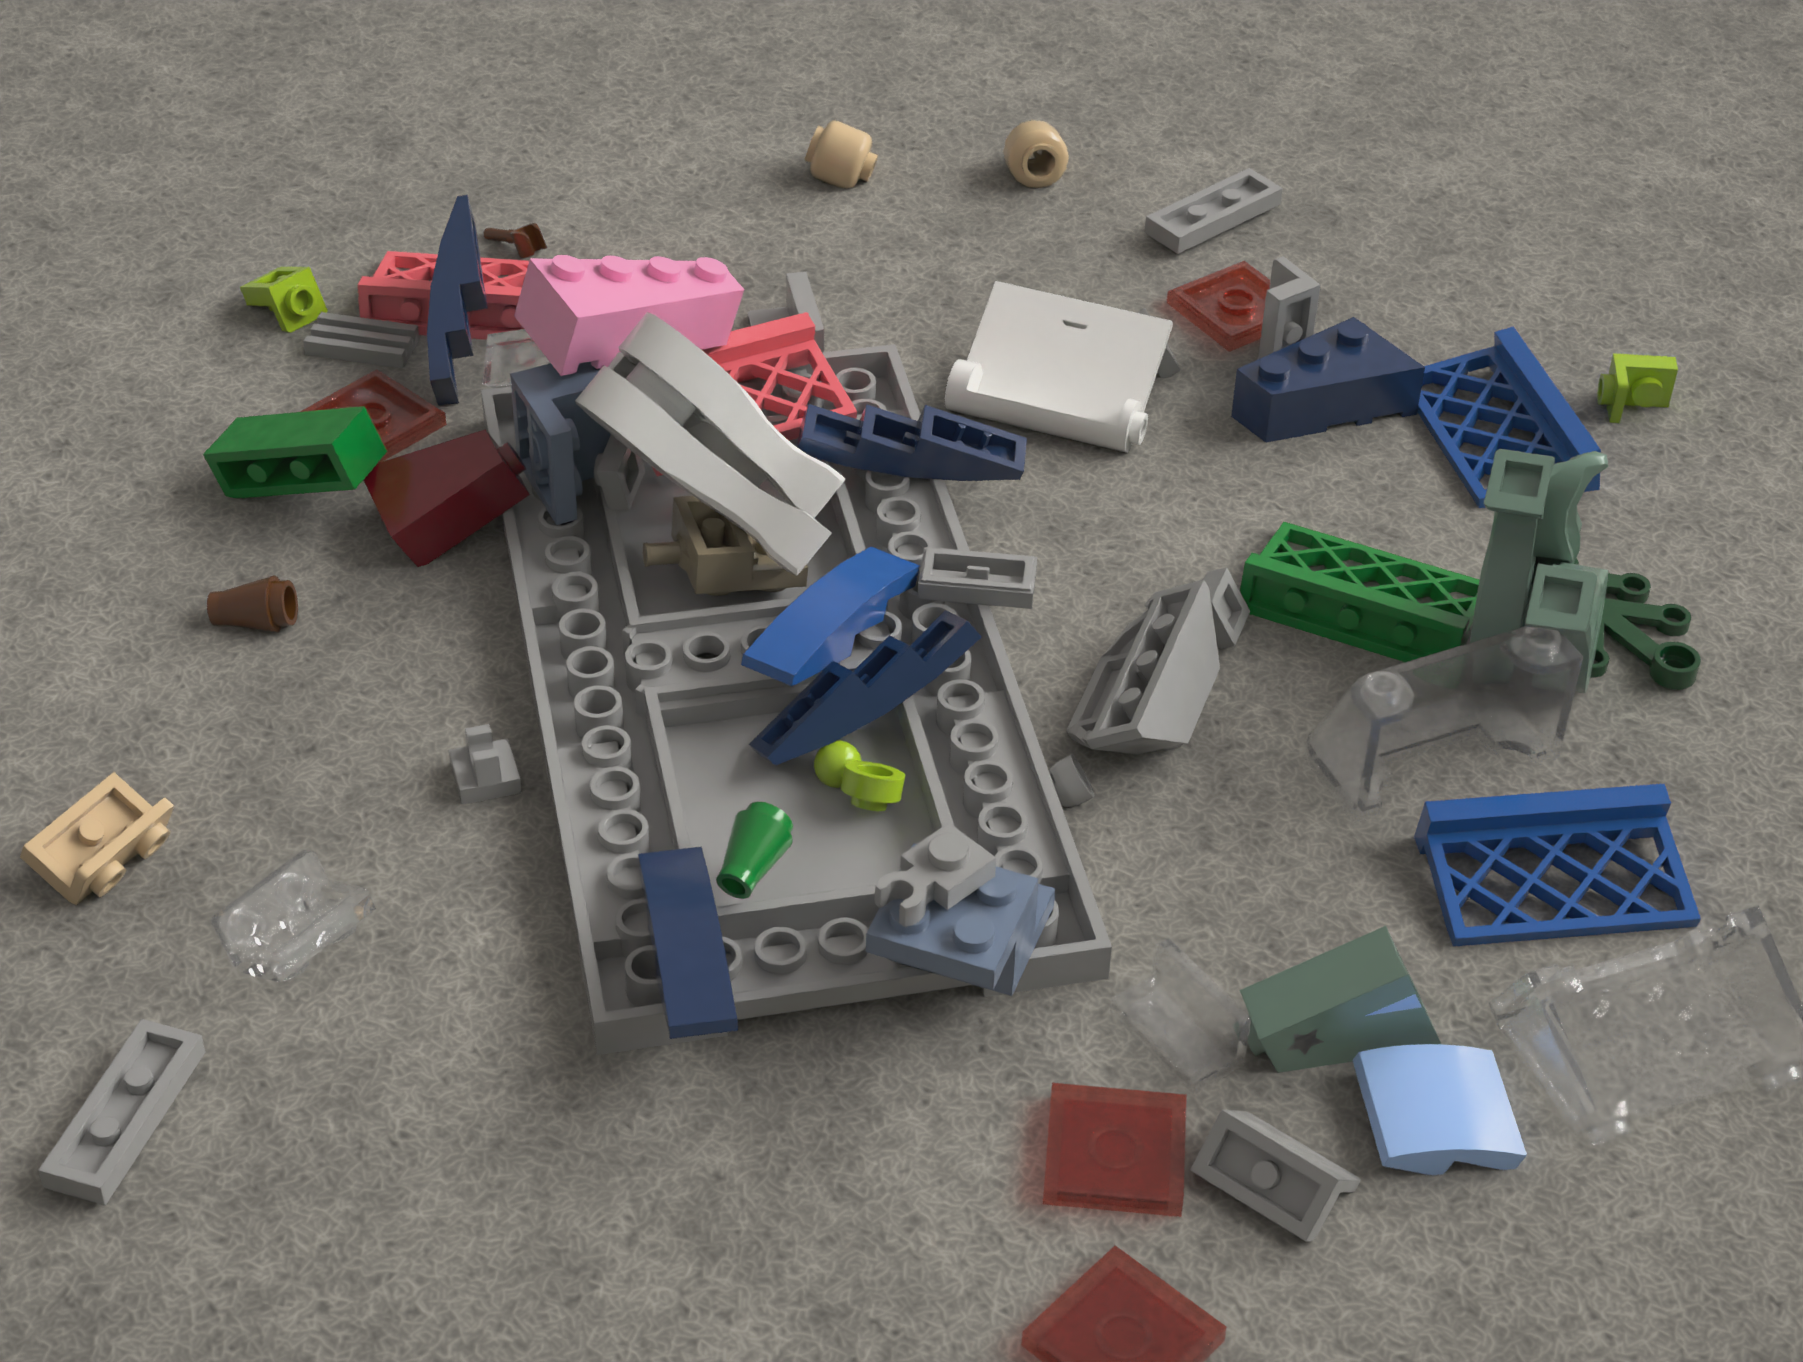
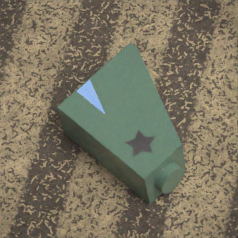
[1239,926,1442,1073]

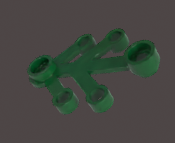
[1574,558,1701,690]

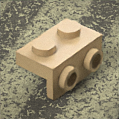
[20,772,174,905]

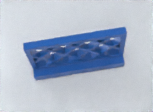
[1417,326,1601,509]
[1414,783,1701,947]

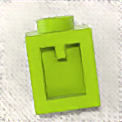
[240,267,328,333]
[1597,353,1678,423]

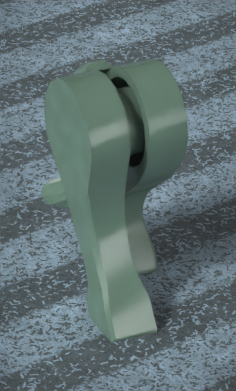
[1468,449,1609,693]

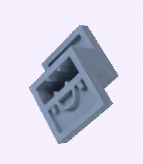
[510,361,611,525]
[866,843,1055,996]

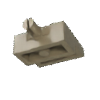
[642,496,808,596]

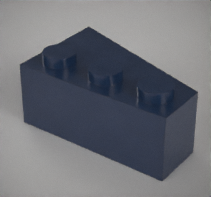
[1231,317,1425,443]

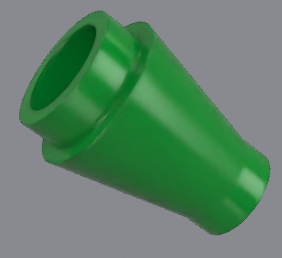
[716,802,793,899]

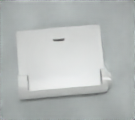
[945,281,1173,453]

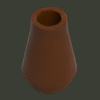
[207,575,298,632]

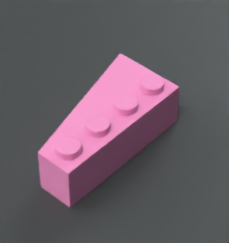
[514,255,744,376]

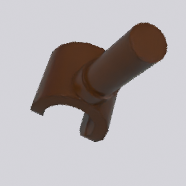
[484,223,547,259]

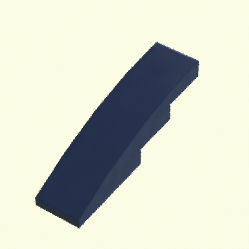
[427,195,488,406]
[797,404,1027,481]
[748,610,982,766]
[638,846,738,1039]

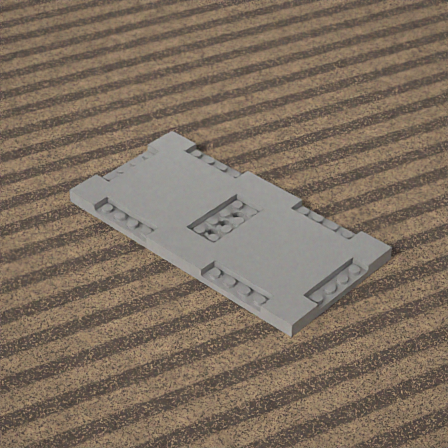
[481,344,1112,1055]

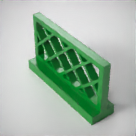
[1240,522,1480,677]

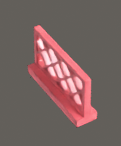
[358,251,535,343]
[651,312,857,477]

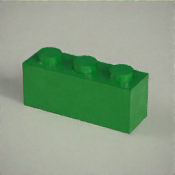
[203,406,387,498]

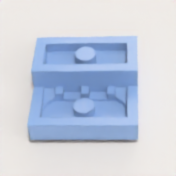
[1352,1044,1527,1175]

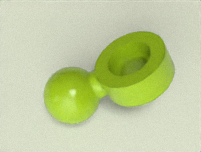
[814,740,905,811]

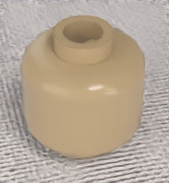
[1003,120,1069,188]
[805,121,878,189]

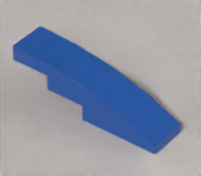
[741,546,920,686]

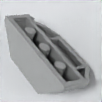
[1066,579,1220,755]

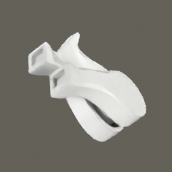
[575,312,846,576]

